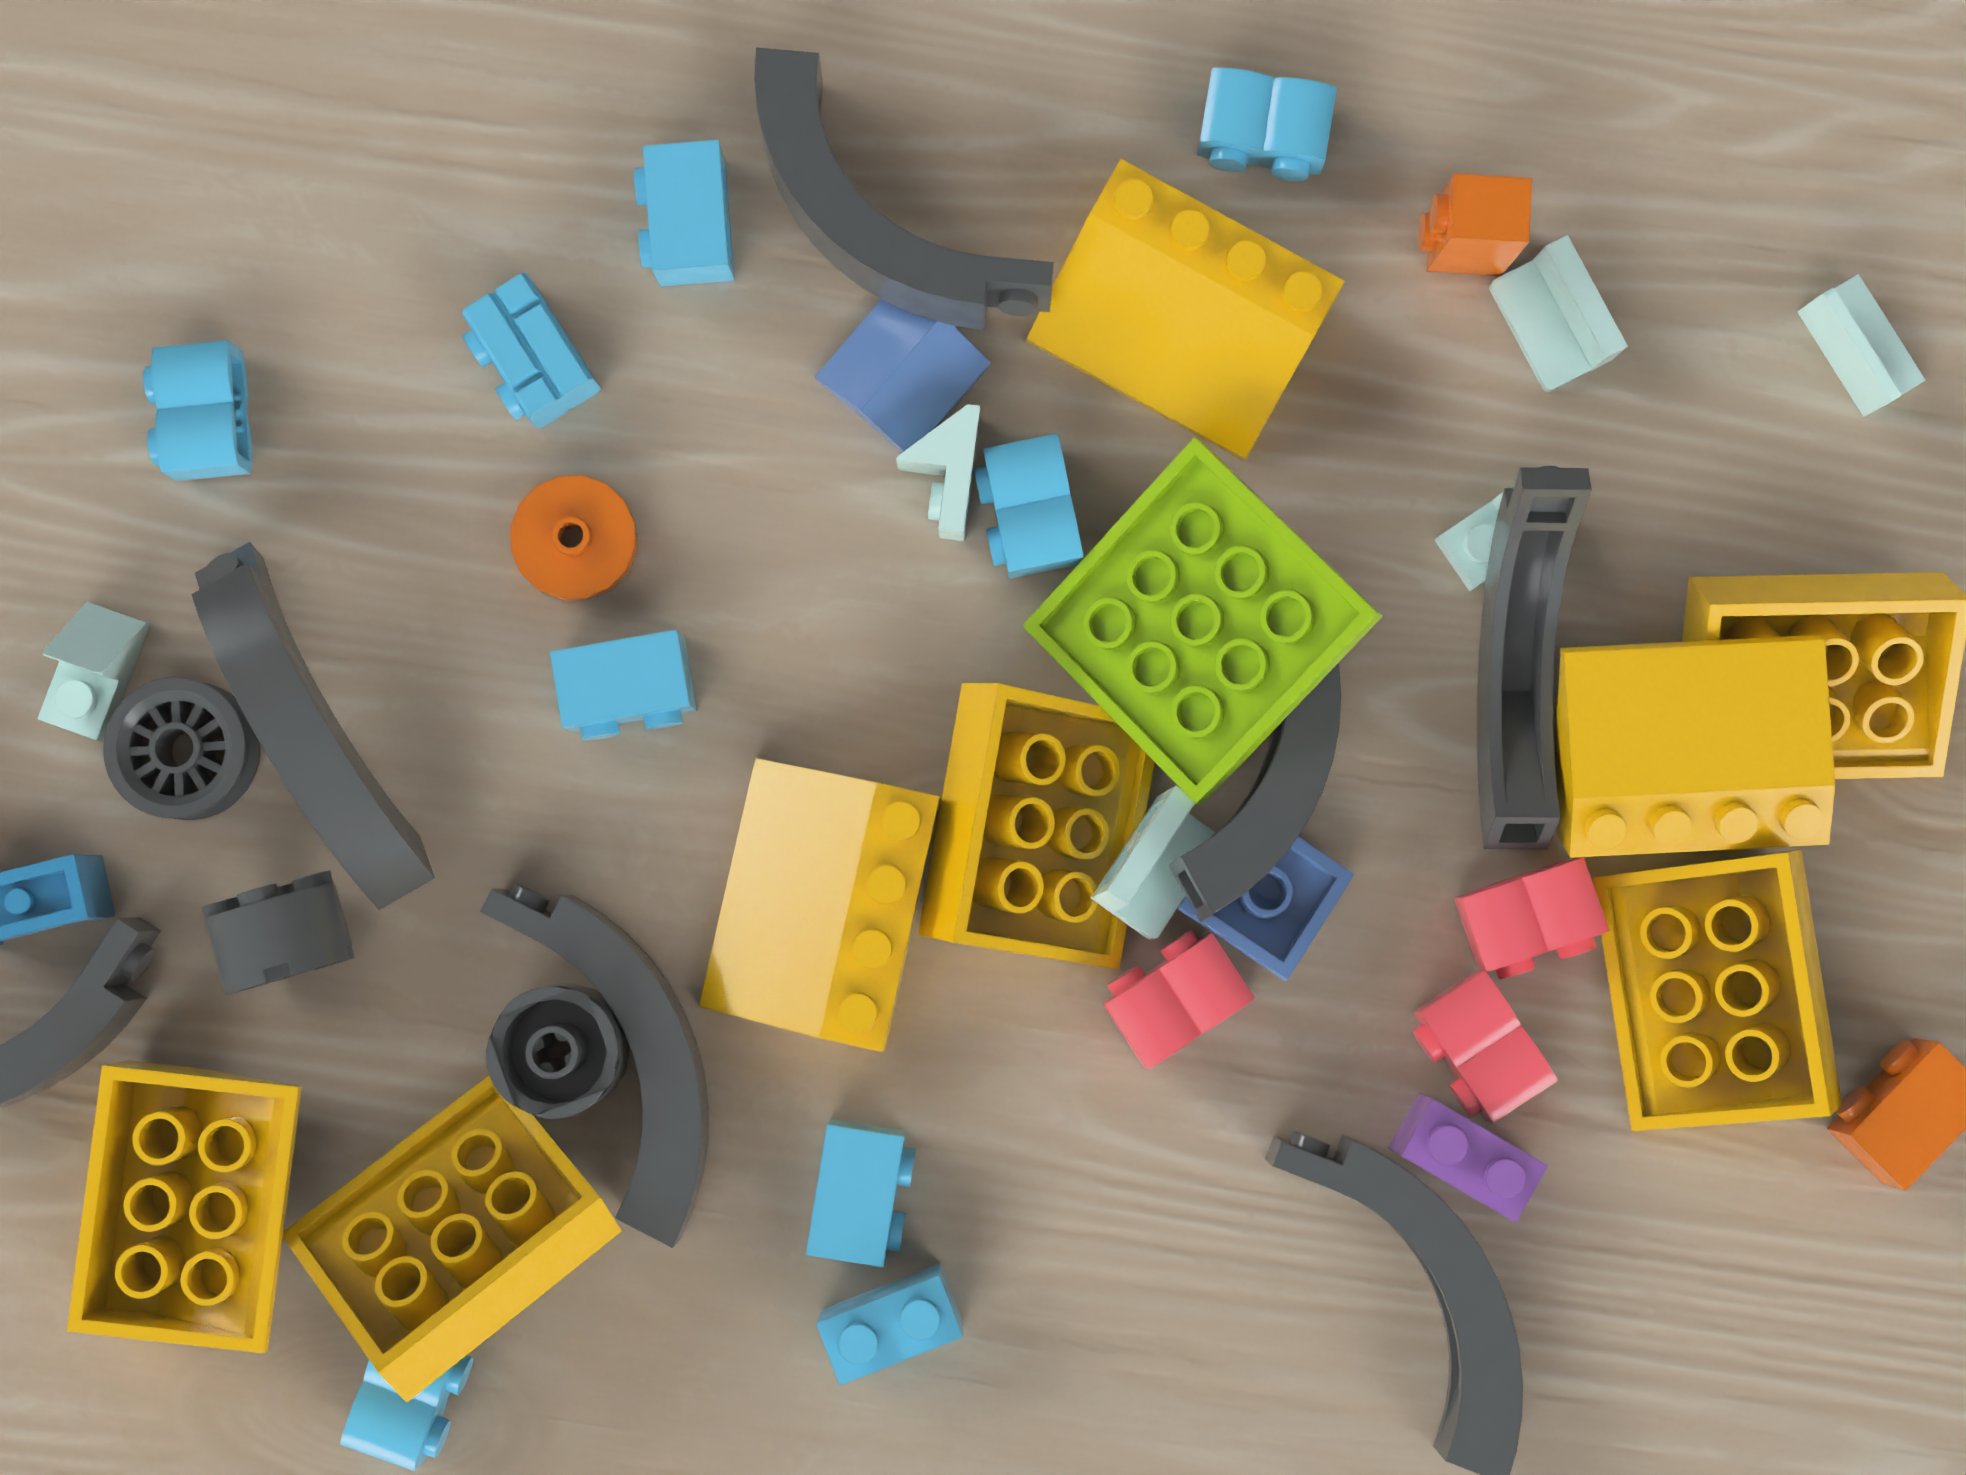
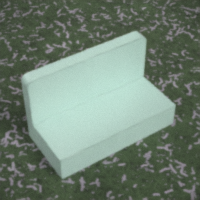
[1489,235,1628,392]
[1797,274,1926,417]
[1091,786,1216,940]

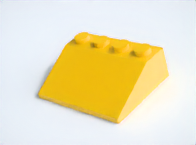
[1026,158,1345,461]
[1682,572,1966,779]
[1555,635,1835,858]
[918,683,1155,970]
[699,758,941,1052]
[1592,849,1843,1131]
[67,1060,302,1353]
[283,1075,622,1403]

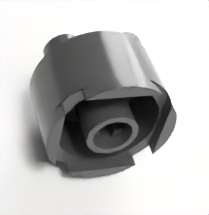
[202,870,355,995]
[486,984,629,1119]

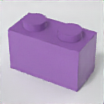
[1388,1093,1548,1223]

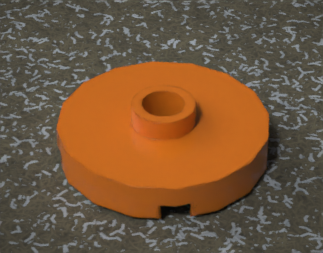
[510,475,638,602]

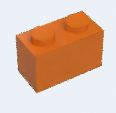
[1418,173,1533,276]
[1827,1038,1966,1191]

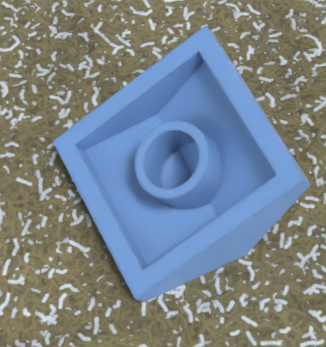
[815,299,991,452]
[1178,836,1354,981]

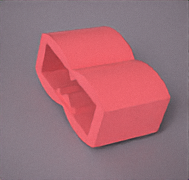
[1454,857,1610,979]
[1102,929,1255,1070]
[1413,971,1558,1123]

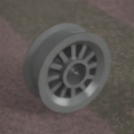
[103,677,260,820]

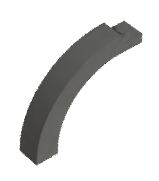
[754,47,1054,330]
[1477,466,1592,850]
[191,542,435,910]
[1169,663,1341,922]
[480,883,709,1248]
[0,917,161,1107]
[1265,1131,1523,1475]

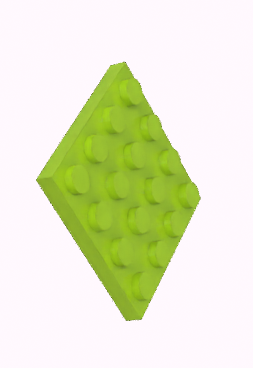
[1022,437,1383,805]

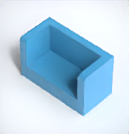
[0,854,115,945]

